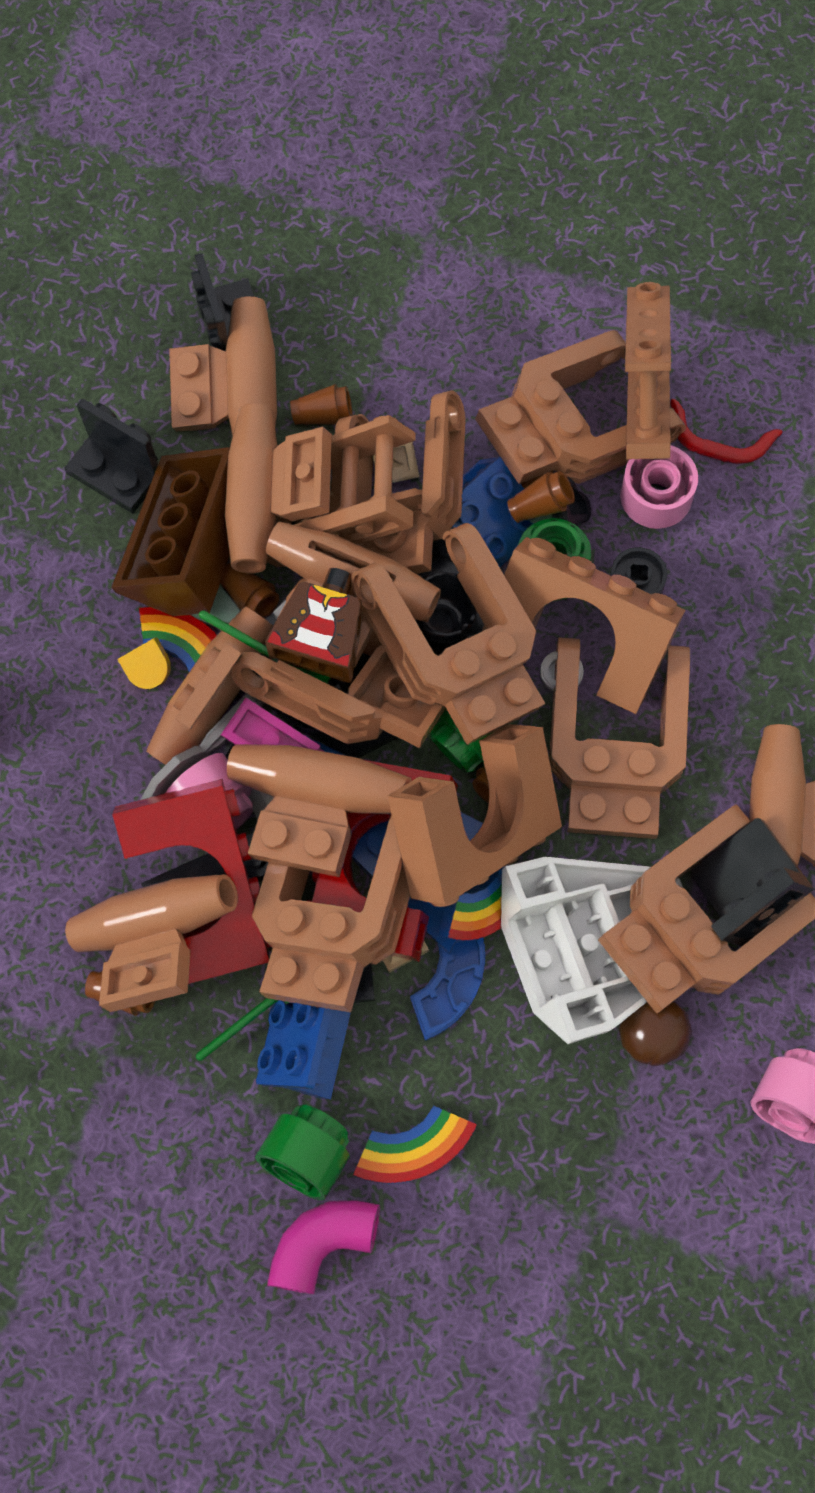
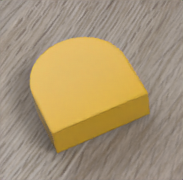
[117,637,171,689]

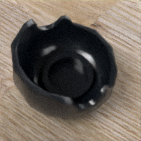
[415,572,477,644]

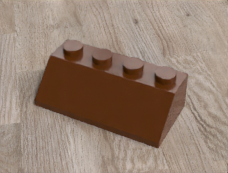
[111,447,230,616]

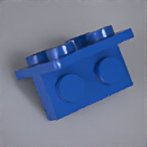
[256,1000,350,1100]

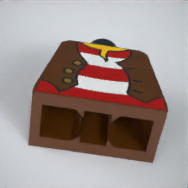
[265,568,363,683]

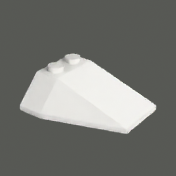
[501,857,683,1044]

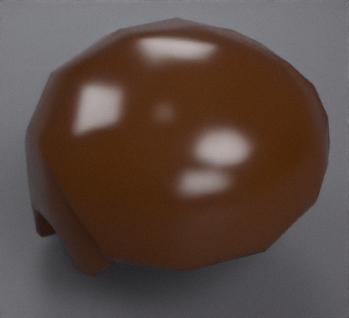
[618,1000,692,1066]

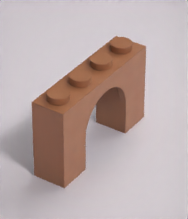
[482,537,686,714]
[387,724,562,907]

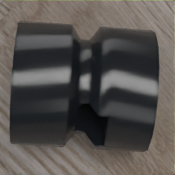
[610,547,668,594]

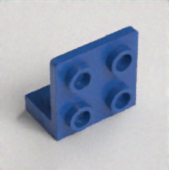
[451,457,533,567]

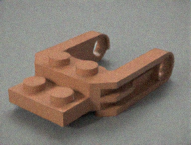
[475,330,686,484]
[329,390,466,574]
[351,523,545,745]
[231,578,446,748]
[549,637,690,839]
[598,804,815,1014]
[252,815,410,1013]

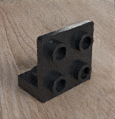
[190,253,254,351]
[64,399,158,514]
[691,818,814,946]

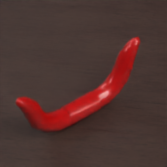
[670,399,783,464]

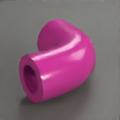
[267,1200,380,1295]

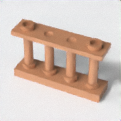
[625,282,671,459]
[267,415,416,567]

